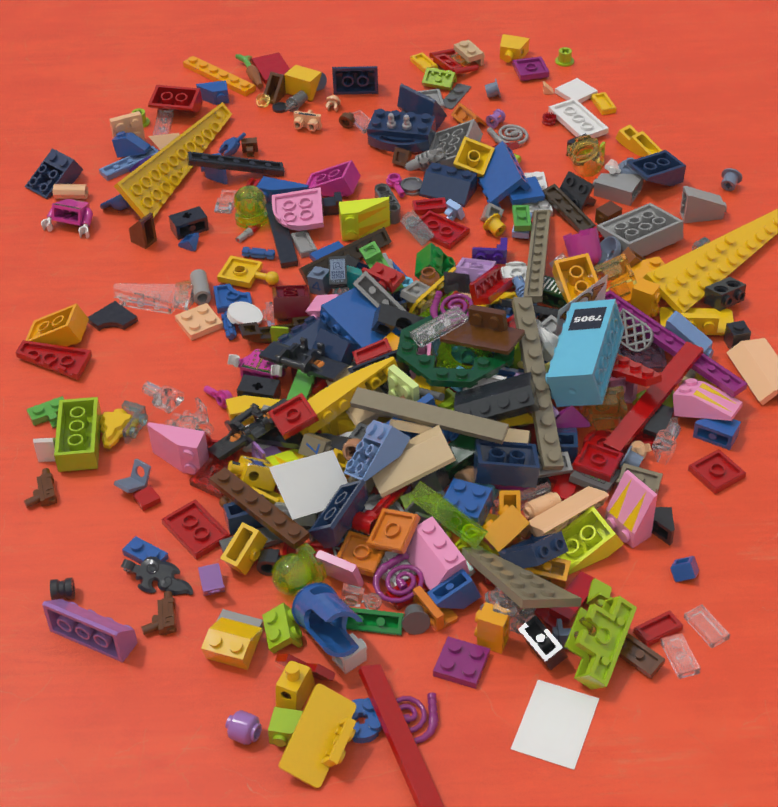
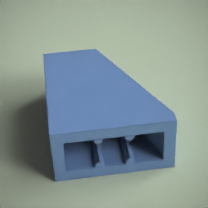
[665,311,714,358]

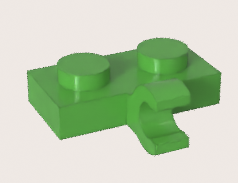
[26,396,64,428]

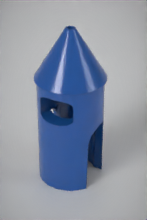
[292,583,363,657]

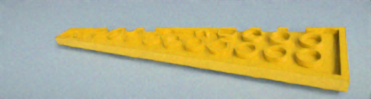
[114,102,232,219]
[643,209,778,314]

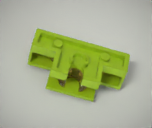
[564,596,637,690]

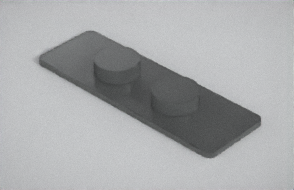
[443,83,471,109]

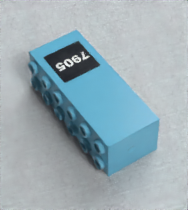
[545,299,624,407]

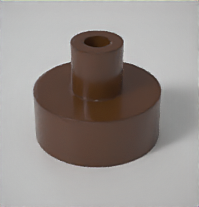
[339,112,355,129]

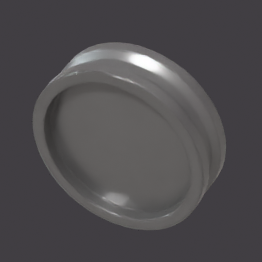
[401,177,423,196]

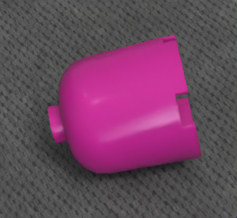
[563,228,602,267]

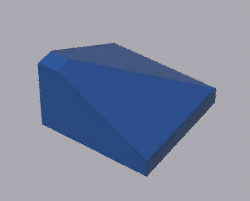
[178,233,199,251]

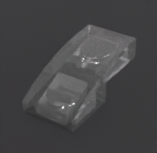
[214,189,239,214]

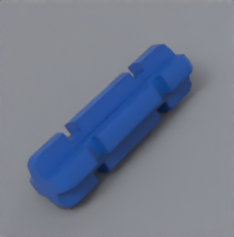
[242,247,275,260]
[221,311,237,340]

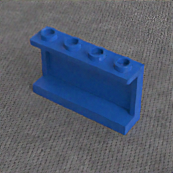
[477,141,530,208]
[320,287,401,350]

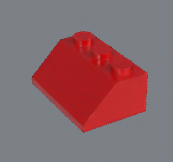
[148,85,203,112]

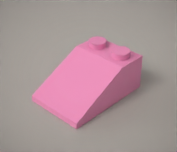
[147,422,209,476]

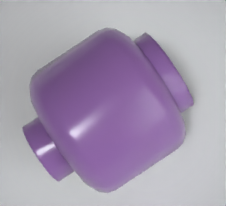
[225,710,262,745]

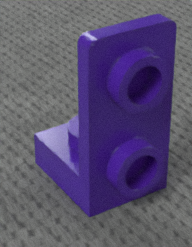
[472,238,508,264]

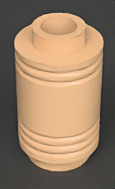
[523,492,562,520]

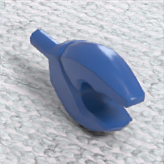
[218,132,246,156]

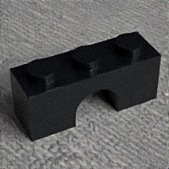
[371,303,430,344]

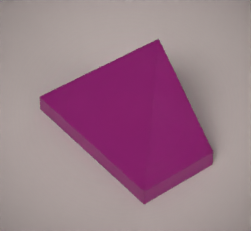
[555,405,590,428]

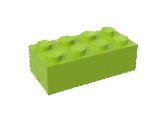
[54,397,102,472]

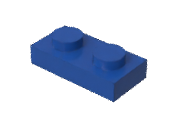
[122,536,169,564]

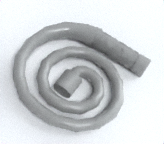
[487,124,529,145]

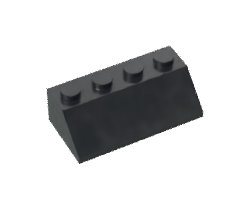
[454,372,540,421]

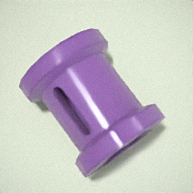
[486,109,506,128]

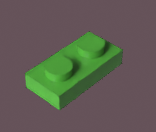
[512,205,531,232]

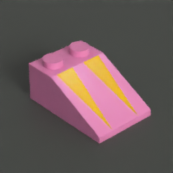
[673,378,743,421]
[605,470,657,548]

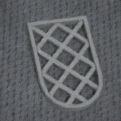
[620,308,654,352]

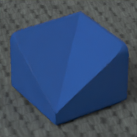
[670,556,699,582]

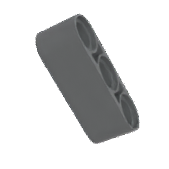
[374,183,401,224]

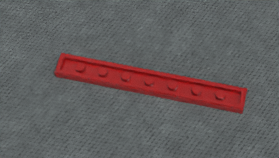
[603,341,704,453]
[358,664,444,807]

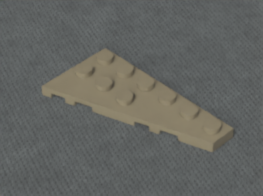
[462,545,582,608]

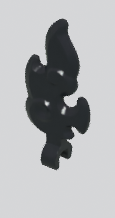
[121,556,193,595]

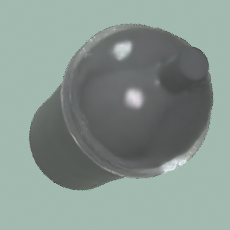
[285,90,308,112]

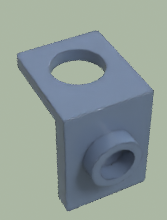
[114,459,151,493]

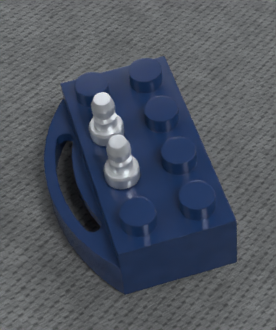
[367,109,436,152]

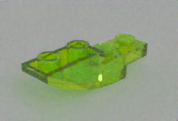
[408,481,488,549]

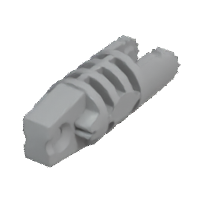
[405,147,446,171]

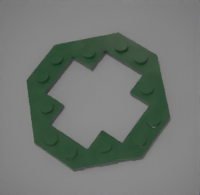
[397,309,515,388]

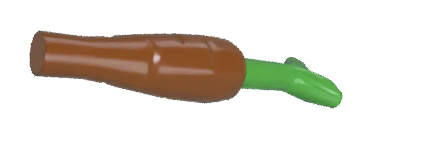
[235,54,263,89]

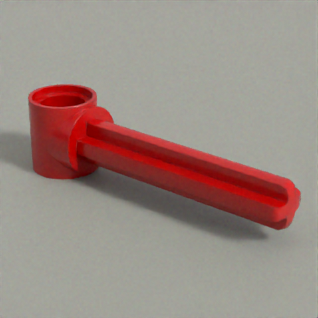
[352,484,410,535]

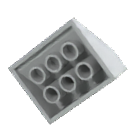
[420,119,483,172]
[597,203,683,257]

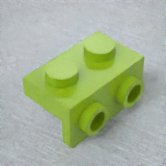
[262,603,303,653]

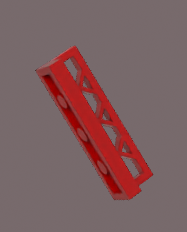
[469,265,514,305]

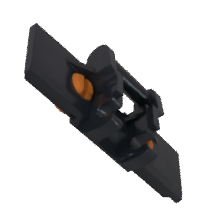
[259,337,349,382]
[208,398,288,460]

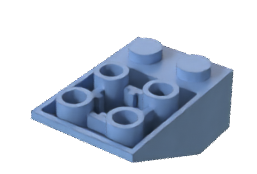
[344,420,410,481]

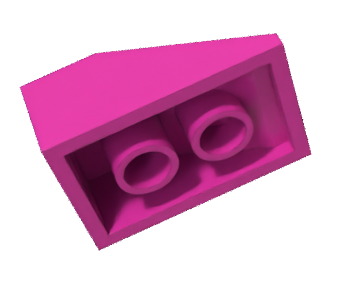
[306,160,361,197]

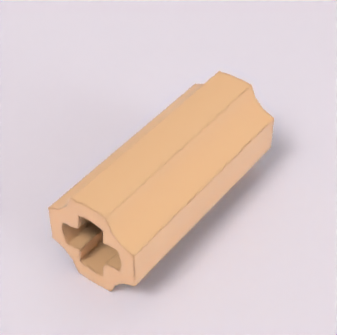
[53,184,88,199]

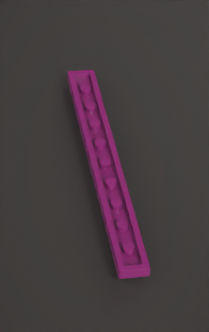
[605,290,747,397]

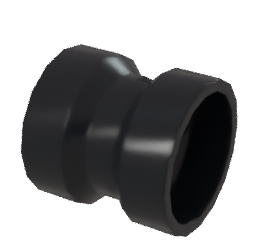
[50,577,75,600]

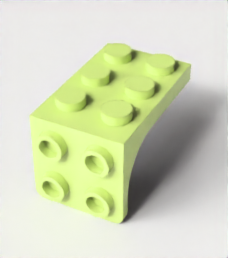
[388,365,419,401]

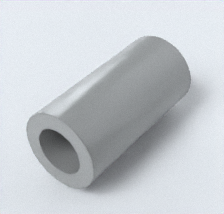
[190,269,211,305]

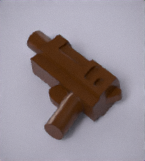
[24,468,57,508]
[141,591,177,635]

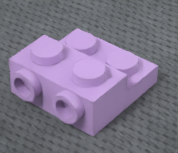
[455,257,496,283]

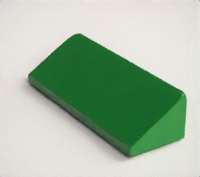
[346,607,405,636]

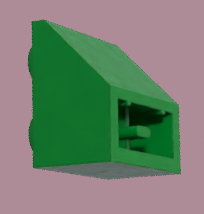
[415,243,456,279]

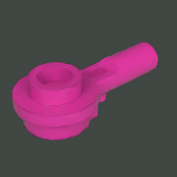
[386,173,405,197]
[203,385,233,408]

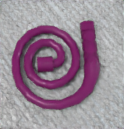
[430,291,473,325]
[373,552,424,603]
[396,692,439,744]

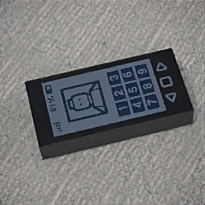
[329,256,347,288]

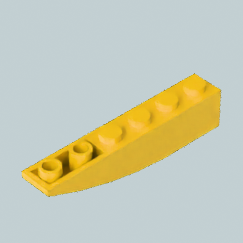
[300,357,398,436]

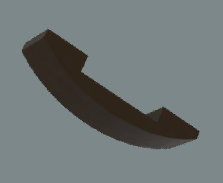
[239,316,310,343]

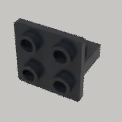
[560,171,597,211]

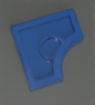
[213,284,252,313]

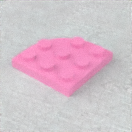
[272,187,324,231]

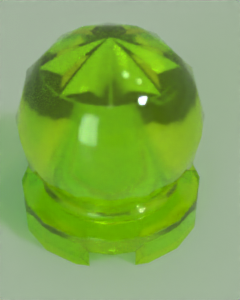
[233,185,268,228]
[271,543,327,596]

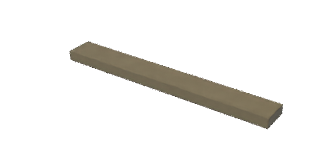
[350,387,509,444]

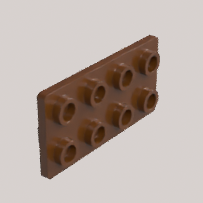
[440,305,525,354]

